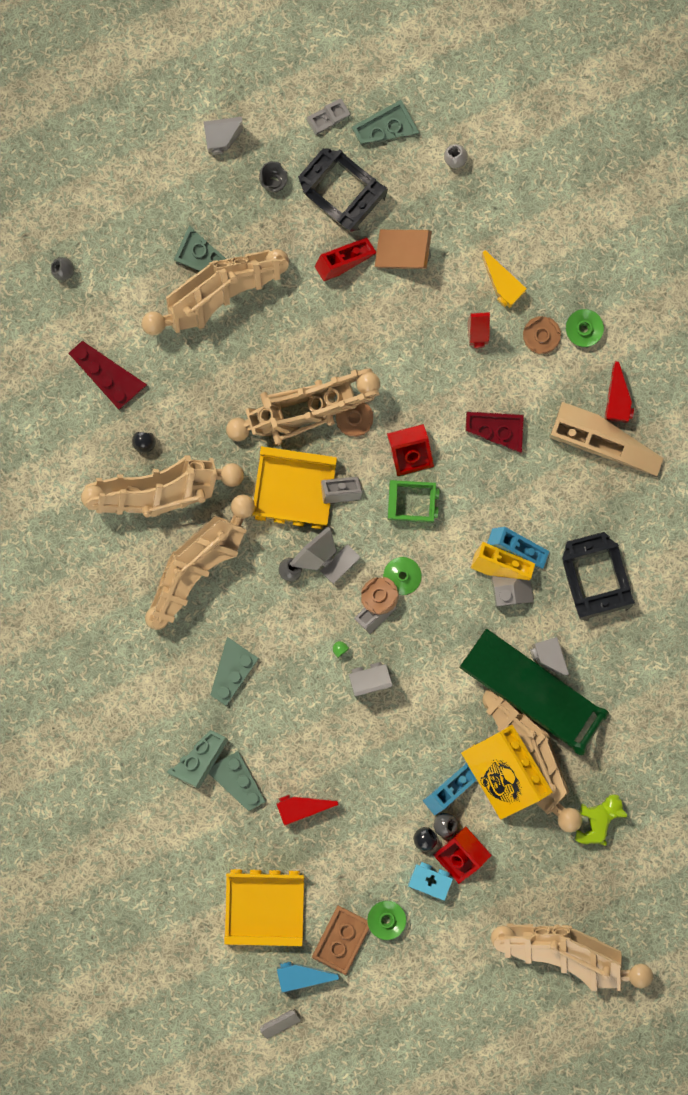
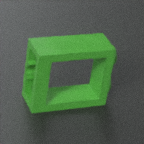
[387,480,439,523]

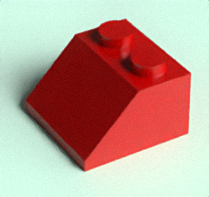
[387,424,434,476]
[433,827,492,884]

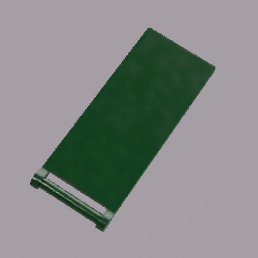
[460,629,609,756]

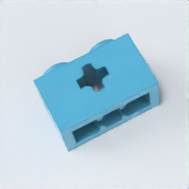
[408,862,453,901]

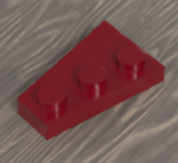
[465,412,524,453]

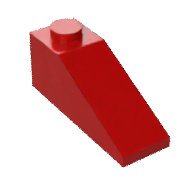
[314,237,377,281]
[467,312,490,348]
[604,361,634,423]
[276,795,339,826]

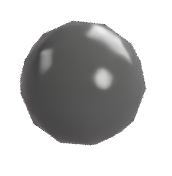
[51,257,74,281]
[278,557,302,582]
[433,813,458,837]

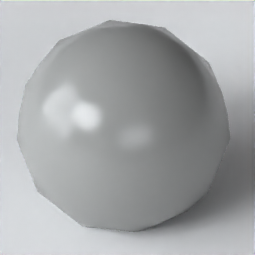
[444,144,468,168]

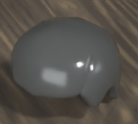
[259,161,287,193]

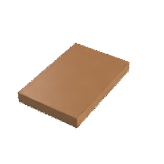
[375,229,432,269]
[311,905,369,975]

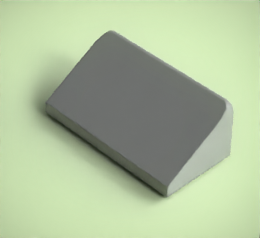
[321,477,362,504]
[320,544,361,584]
[354,606,397,634]
[260,1009,300,1039]

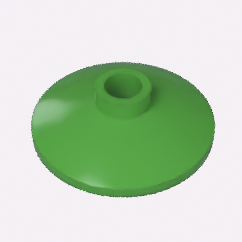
[565,309,604,347]
[383,557,422,595]
[367,901,406,940]

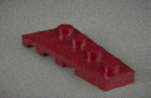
[68,341,147,410]

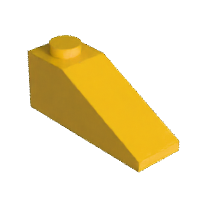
[482,250,527,308]
[470,542,535,580]

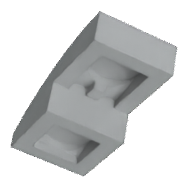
[306,98,350,135]

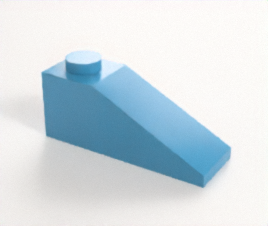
[487,527,549,569]
[423,763,477,816]
[277,961,339,992]

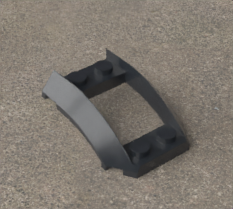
[298,148,388,232]
[562,532,635,621]

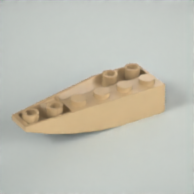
[549,402,664,476]

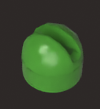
[333,641,349,658]

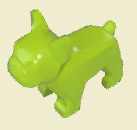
[575,794,627,846]

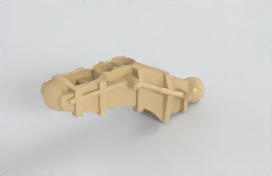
[141,249,289,335]
[226,368,381,446]
[81,455,244,518]
[145,494,255,630]
[482,689,582,833]
[491,924,654,991]

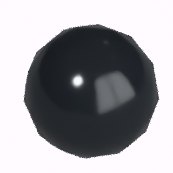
[132,432,156,454]
[413,827,438,852]

